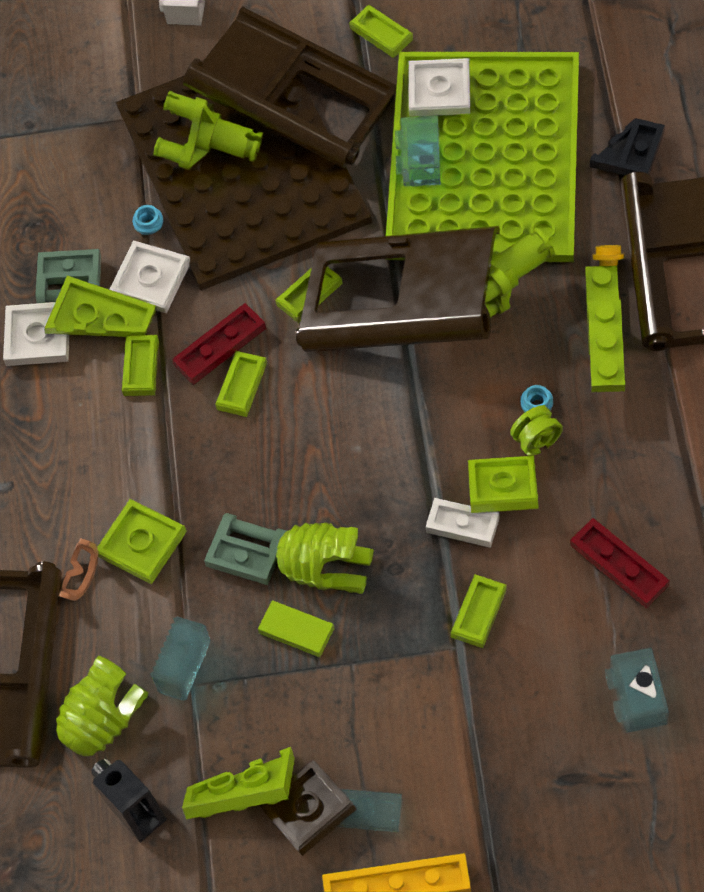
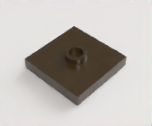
[259,760,357,856]

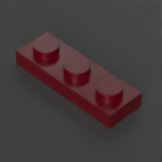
[172,303,267,385]
[570,518,670,609]

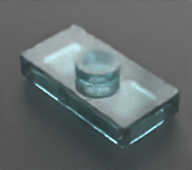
[337,789,403,832]

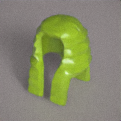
[276,522,374,594]
[56,655,149,756]

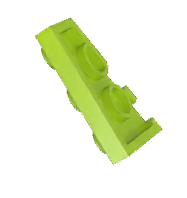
[44,275,156,337]
[182,747,295,819]

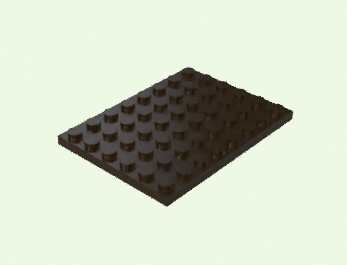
[115,75,372,291]

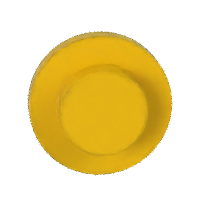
[593,245,624,266]

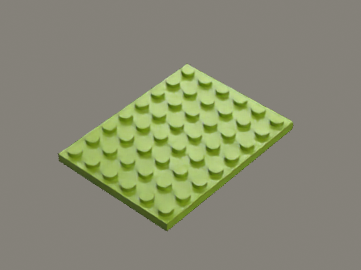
[385,52,579,262]

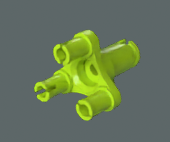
[153,90,263,170]
[485,229,555,318]

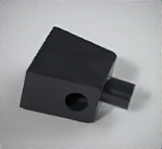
[91,759,167,843]

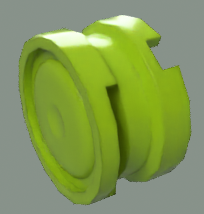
[510,405,563,456]

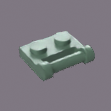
[36,249,101,303]
[204,513,287,585]

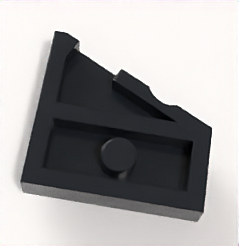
[590,118,665,175]

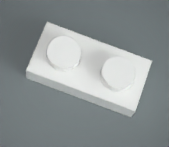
[426,498,500,548]

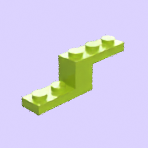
[585,266,625,392]

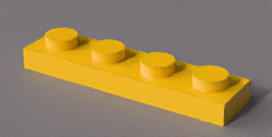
[322,853,471,892]

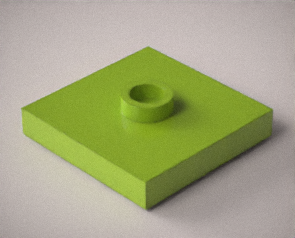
[468,456,538,513]
[97,499,187,585]

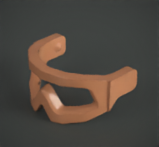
[59,538,98,601]

